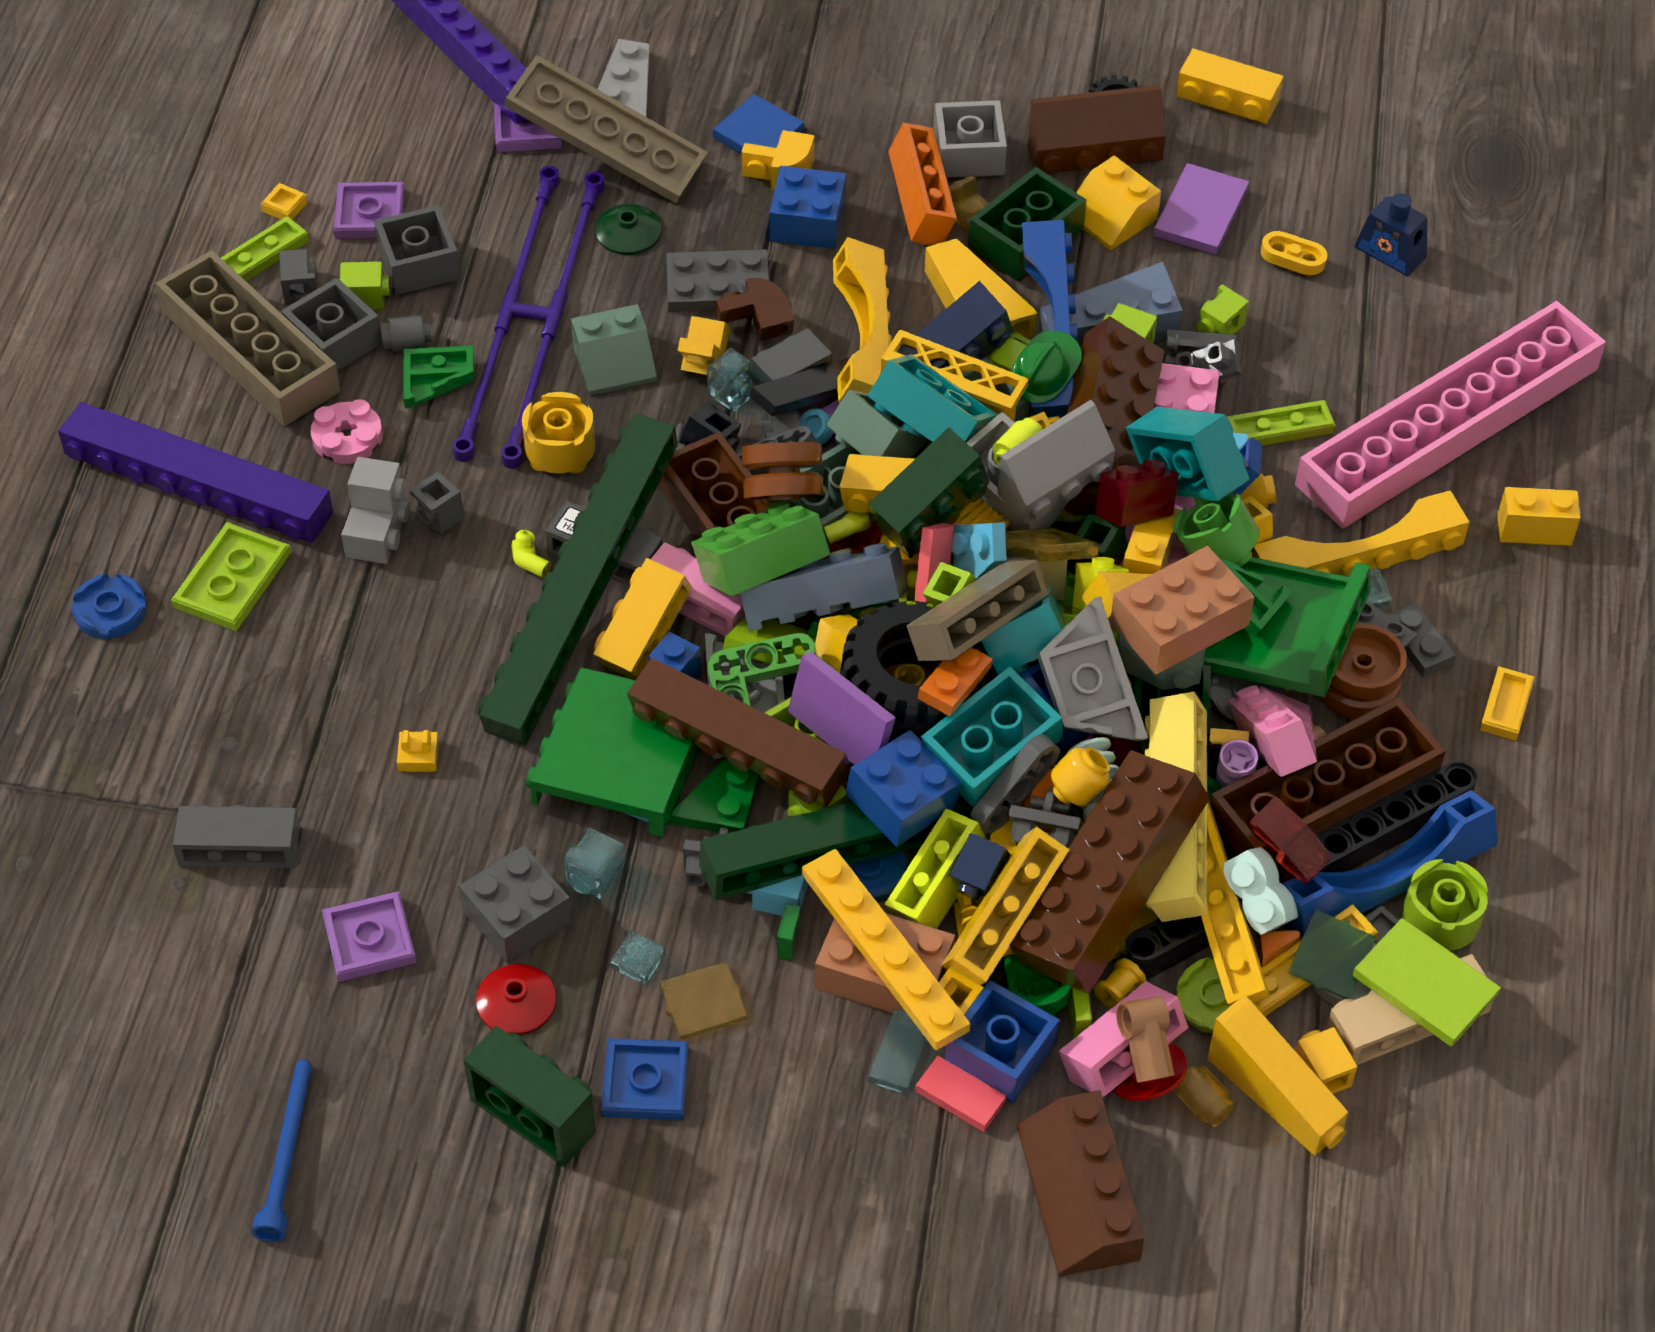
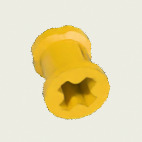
[1094,958,1146,1009]

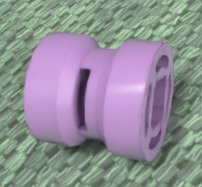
[1216,739,1258,788]

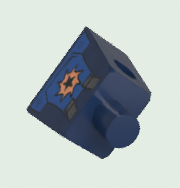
[1355,193,1428,277]

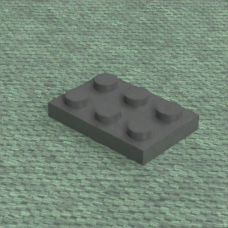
[666,249,769,312]

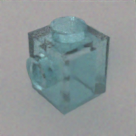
[564,828,625,899]

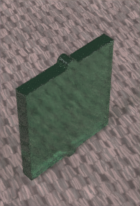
[1288,909,1376,999]

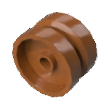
[742,442,824,502]
[1321,623,1407,719]

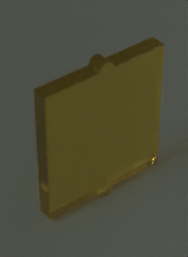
[660,962,747,1040]

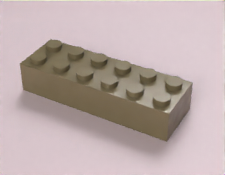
[155,250,341,427]

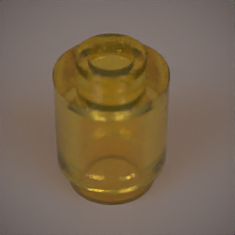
[1175,1066,1236,1127]

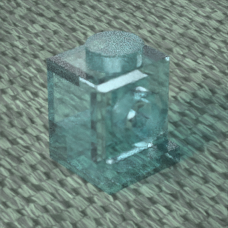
[707,348,753,412]

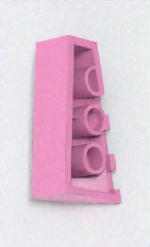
[1228,685,1317,777]

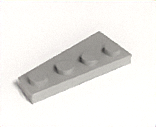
[598,39,650,117]

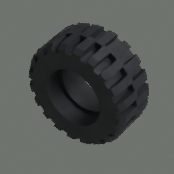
[840,601,989,743]

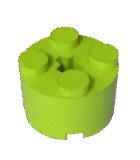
[1401,859,1488,951]

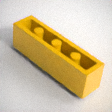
[941,827,1070,985]

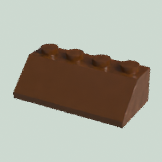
[1027,85,1166,173]
[658,431,773,539]
[1017,1090,1145,1277]

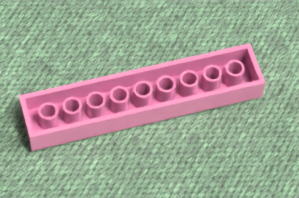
[1295,301,1606,529]

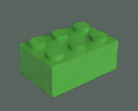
[691,500,831,596]

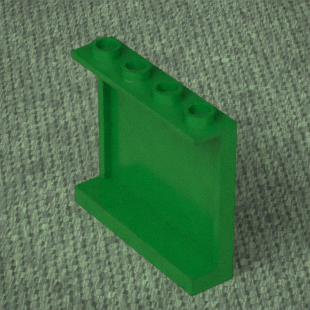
[1203,557,1371,697]
[526,667,699,837]

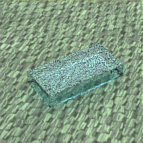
[868,1009,927,1094]

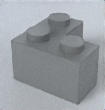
[341,457,410,564]

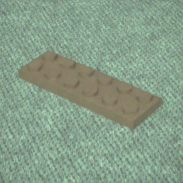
[504,55,708,204]

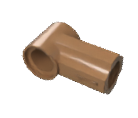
[1116,996,1175,1083]

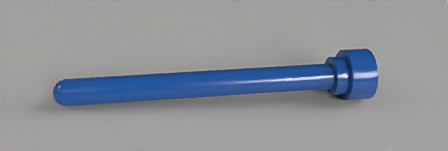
[251,1059,312,1242]

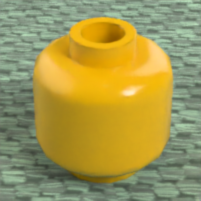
[1051,747,1110,806]

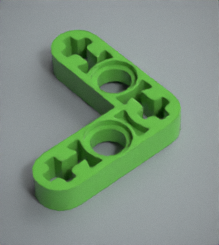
[708,633,817,706]

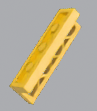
[881,329,1029,421]

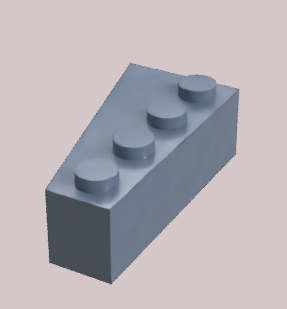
[1038,262,1183,348]
[740,543,909,631]

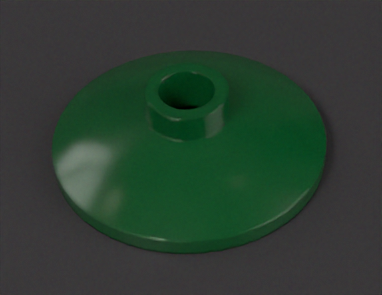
[595,204,662,255]

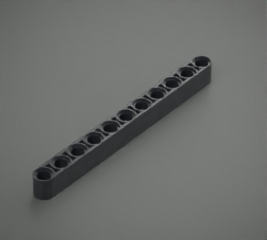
[1123,761,1478,980]

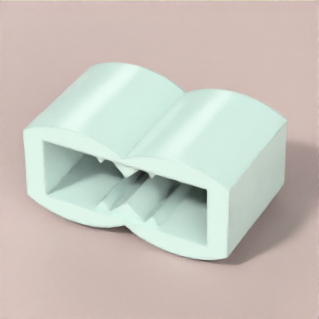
[1223,847,1298,935]

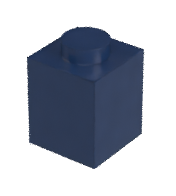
[950,833,1011,900]

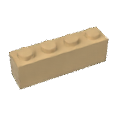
[1326,954,1494,1065]

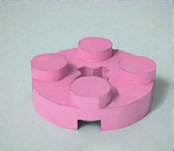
[311,399,383,464]

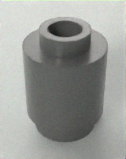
[380,315,432,353]

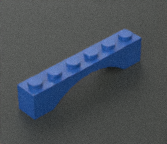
[1022,220,1078,419]
[1282,790,1498,939]

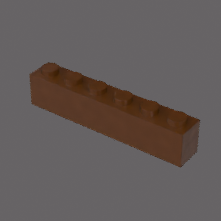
[627,657,850,807]

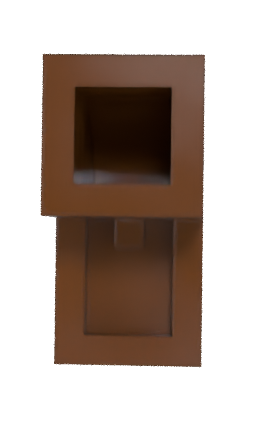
[715,278,794,341]

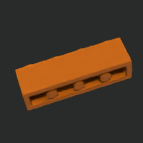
[888,122,957,246]

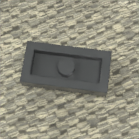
[1387,603,1456,677]

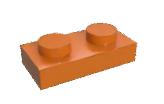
[917,647,993,717]

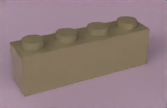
[907,560,1049,661]

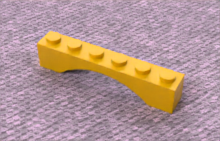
[833,237,892,403]
[1252,490,1470,577]

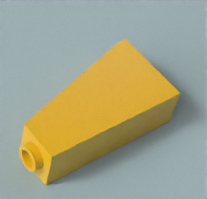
[925,239,1037,339]
[1207,995,1348,1156]

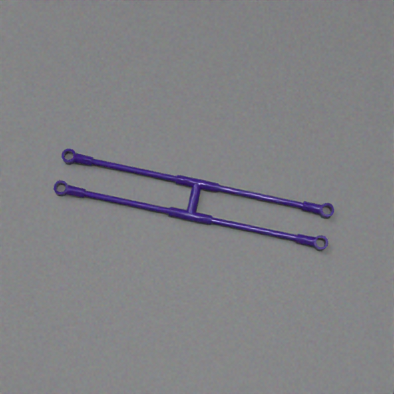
[452,166,605,468]

